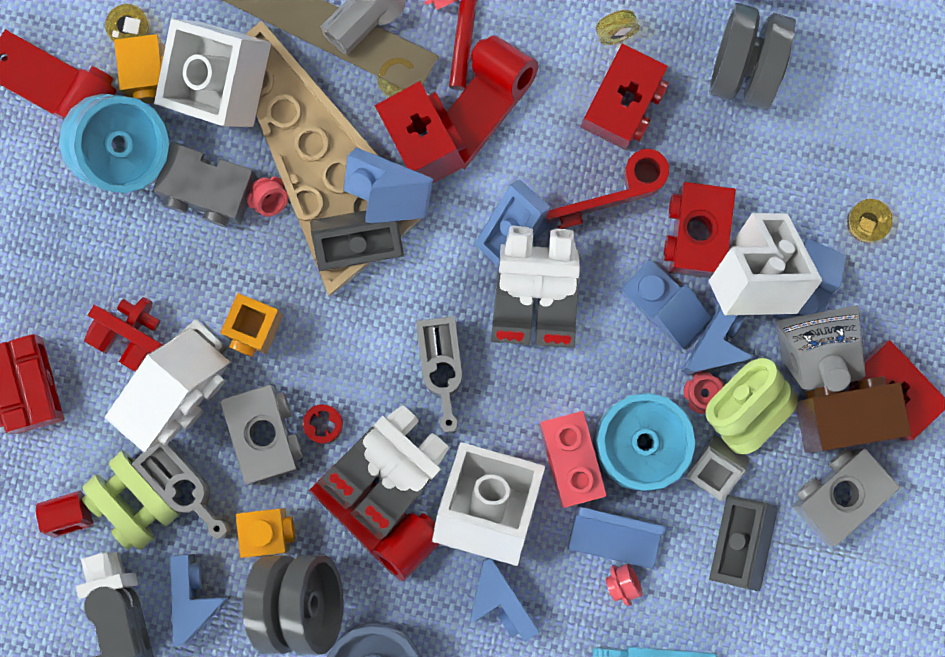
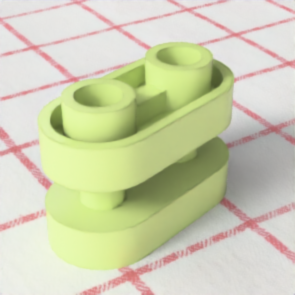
[706,358,798,454]
[82,450,181,550]

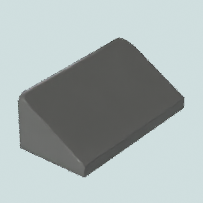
[310,210,404,271]
[709,495,778,591]

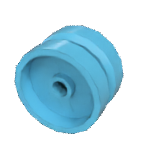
[59,94,169,193]
[593,393,696,491]

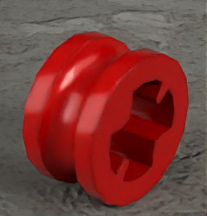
[303,404,343,444]

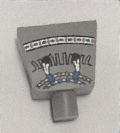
[776,305,865,391]

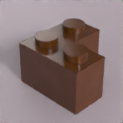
[796,376,911,453]

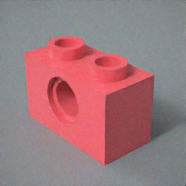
[538,411,607,508]

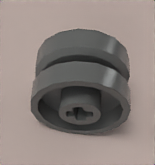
[709,3,796,111]
[243,555,344,655]

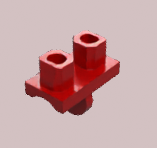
[84,297,163,372]

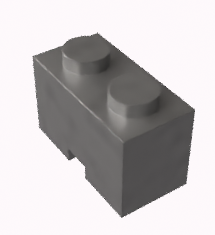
[153,142,257,228]

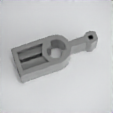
[416,316,462,434]
[131,441,232,539]

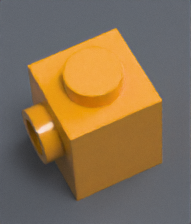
[114,34,165,104]
[220,293,284,357]
[236,508,295,558]

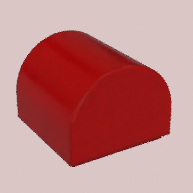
[36,490,94,538]

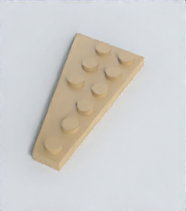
[245,20,427,297]

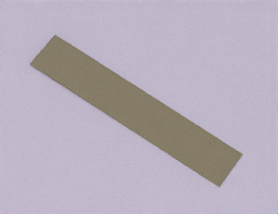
[222,0,439,89]

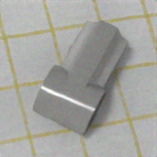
[320,0,405,55]

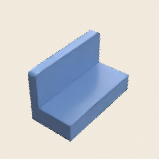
[567,507,666,569]

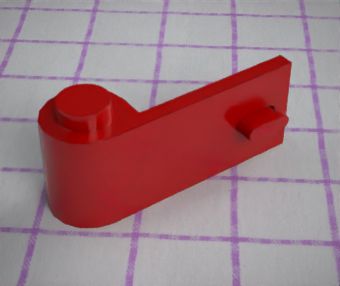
[0,29,117,121]
[441,35,538,170]
[546,149,669,229]
[308,459,440,582]

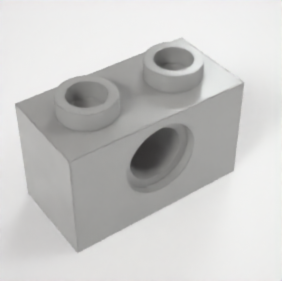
[220,384,304,485]
[792,448,900,547]

